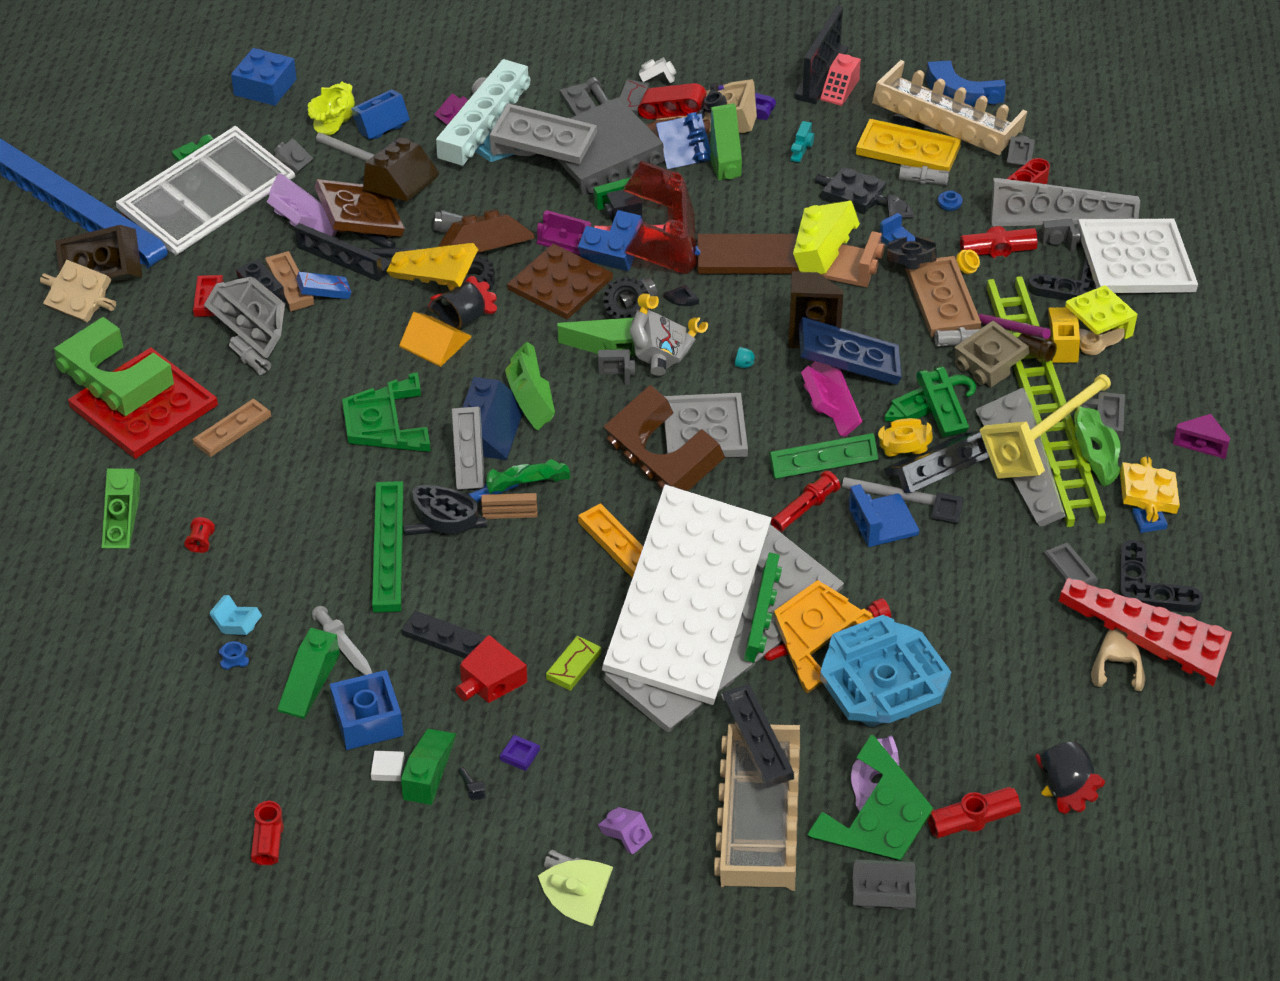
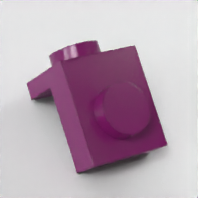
[434,93,468,125]

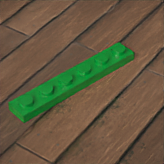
[372,481,404,612]

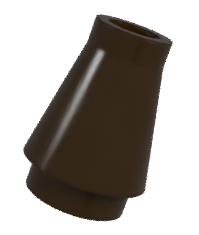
[1018,333,1057,362]

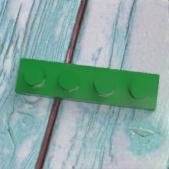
[768,433,879,479]
[743,552,782,663]

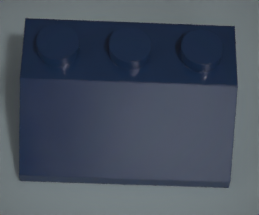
[462,377,523,460]

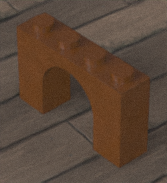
[603,385,725,492]

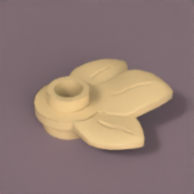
[1079,329,1125,355]

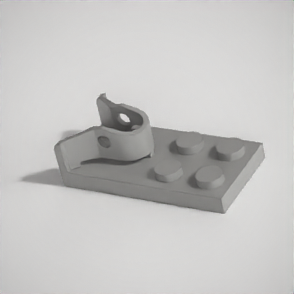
[490,103,597,164]

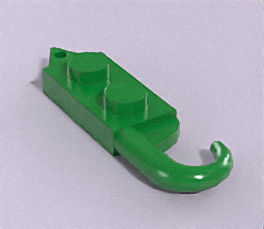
[884,375,976,421]

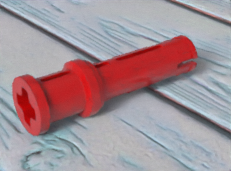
[770,470,841,533]

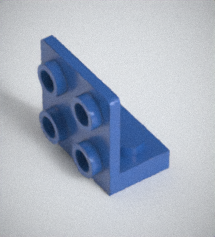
[849,484,919,547]

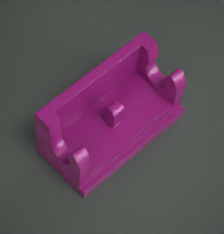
[536,210,591,256]

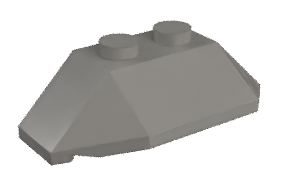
[204,277,285,358]

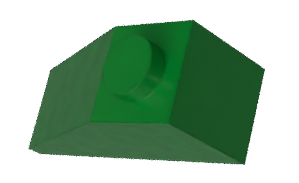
[277,628,340,719]
[401,729,456,805]

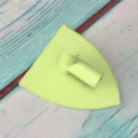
[538,860,613,926]

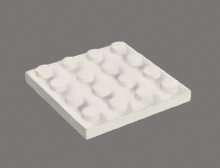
[1077,219,1198,293]

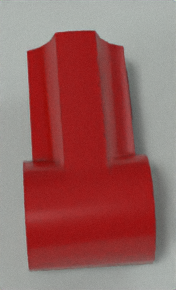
[251,801,284,865]

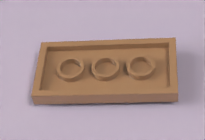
[905,256,981,337]

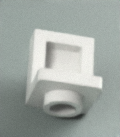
[639,57,676,83]

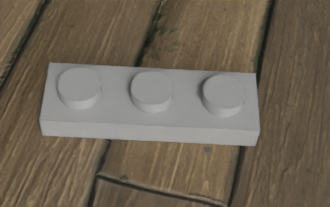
[452,407,485,490]

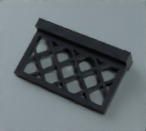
[794,6,848,105]

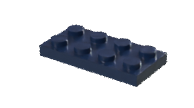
[799,317,902,385]

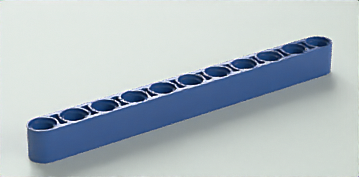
[0,139,168,269]

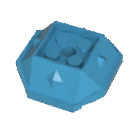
[820,615,951,727]

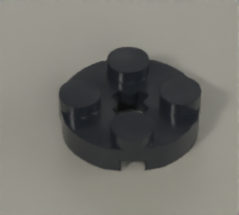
[887,237,937,269]

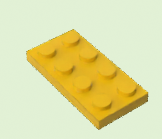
[856,119,961,172]

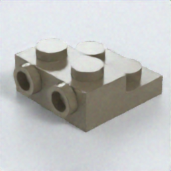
[955,321,1029,388]

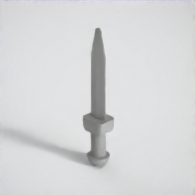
[312,606,372,675]

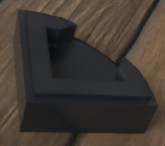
[886,194,914,219]
[664,285,699,306]

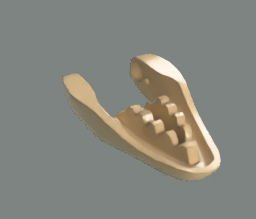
[1091,628,1145,691]

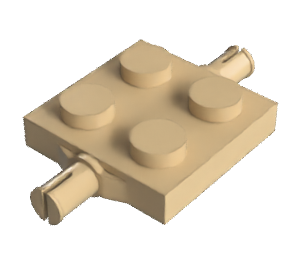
[40,260,116,322]

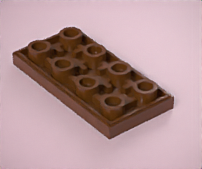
[698,234,798,274]

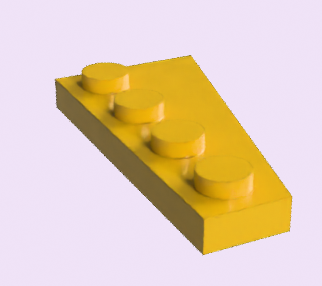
[387,243,478,287]

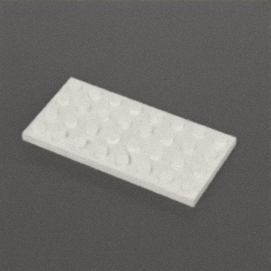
[602,485,771,705]

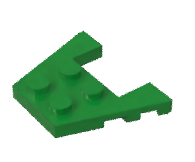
[342,372,431,452]
[807,735,934,860]

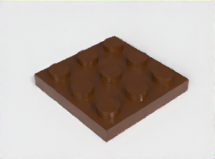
[315,179,405,237]
[507,243,613,320]

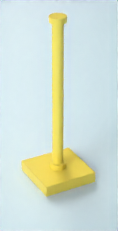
[980,374,1111,478]

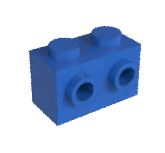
[351,89,410,139]

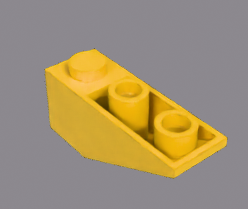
[1048,307,1080,363]

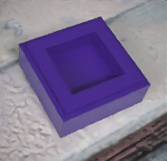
[500,735,540,771]

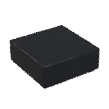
[931,492,964,525]

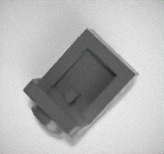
[273,138,313,174]
[598,350,635,385]

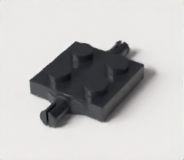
[815,167,887,213]

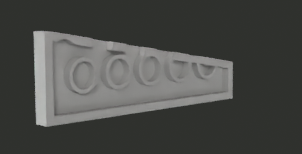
[990,178,1140,226]
[976,388,1066,526]

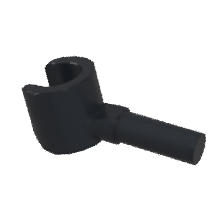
[458,767,486,800]

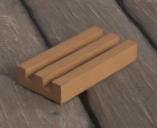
[482,493,537,519]

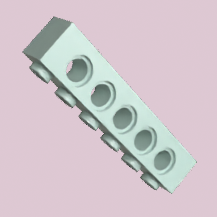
[436,59,530,166]

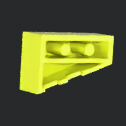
[793,200,860,274]

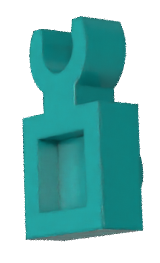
[791,121,815,162]

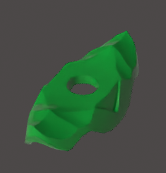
[486,459,570,494]

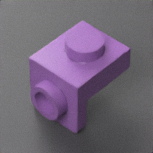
[598,807,652,854]

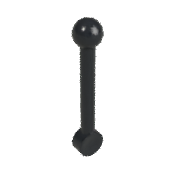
[696,83,719,119]

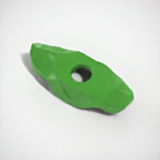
[1074,406,1121,486]

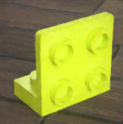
[1065,285,1138,339]

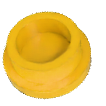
[956,250,980,274]

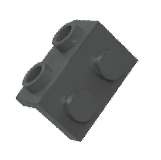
[852,860,916,910]

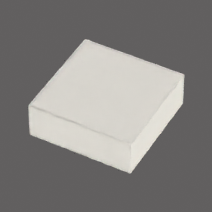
[371,751,405,781]

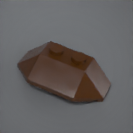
[438,209,535,253]

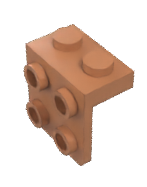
[821,231,885,287]

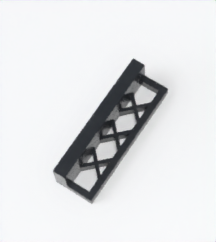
[295,223,391,282]
[884,431,989,493]

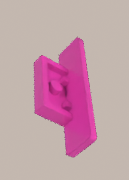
[801,361,862,437]

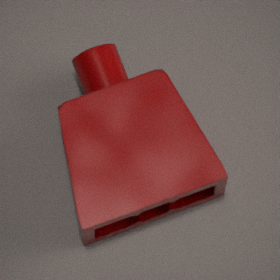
[455,635,527,703]

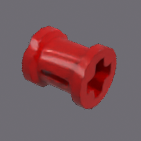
[184,517,215,553]

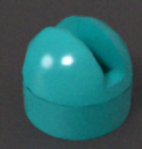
[735,347,755,369]

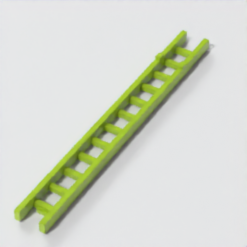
[987,276,1106,527]

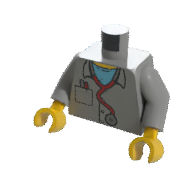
[629,294,708,376]

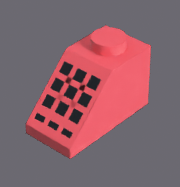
[820,53,861,106]

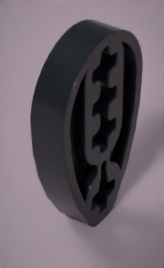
[412,485,478,534]

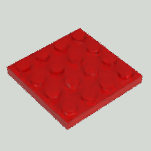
[68,347,218,459]

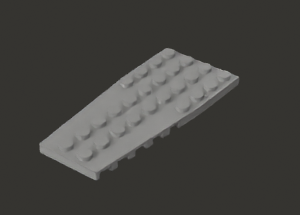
[604,524,844,732]

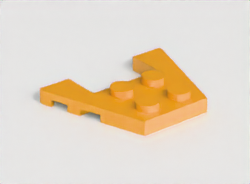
[773,580,874,693]

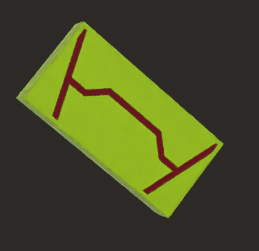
[546,636,602,691]

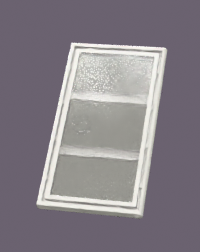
[116,126,295,256]

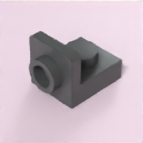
[1006,135,1035,168]
[1040,218,1080,252]

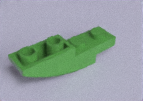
[505,342,555,430]

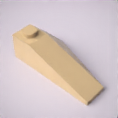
[656,79,757,133]

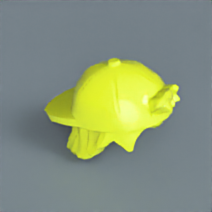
[308,81,355,135]

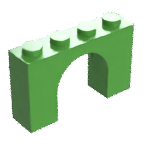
[54,317,174,416]

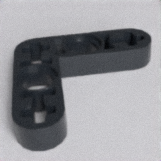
[1028,257,1097,301]
[1119,540,1203,613]

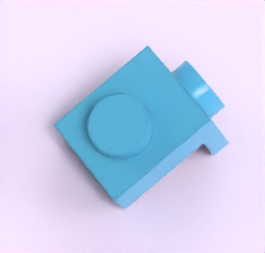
[210,595,262,635]

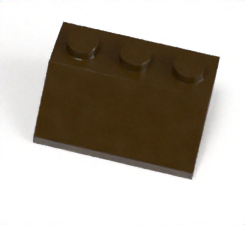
[363,138,439,201]
[788,271,844,348]

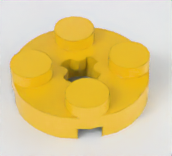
[878,418,933,456]

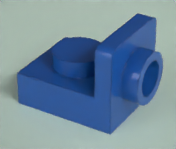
[880,213,915,245]

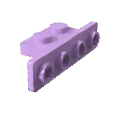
[267,174,337,237]

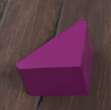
[1173,414,1230,459]

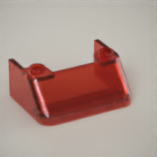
[624,160,697,274]

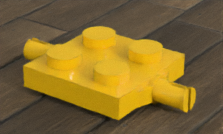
[1120,457,1180,522]

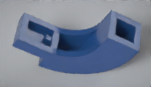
[926,60,1006,108]

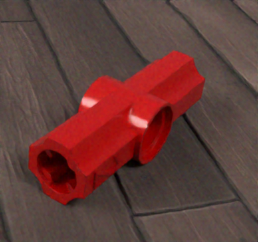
[959,226,1038,258]
[927,787,1021,838]

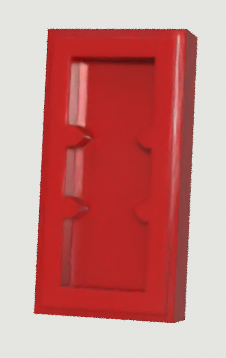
[193,275,224,316]

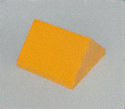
[399,312,471,367]

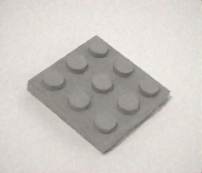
[664,393,748,457]

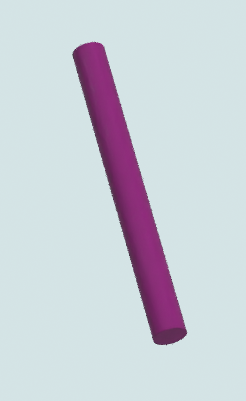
[978,314,1051,339]

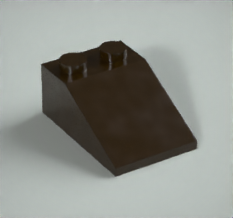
[55,225,142,283]

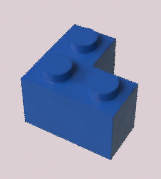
[578,210,645,271]

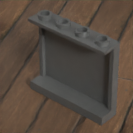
[555,97,664,196]

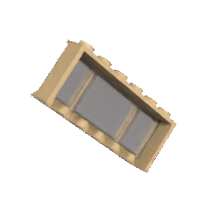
[872,60,1027,155]
[715,724,800,891]

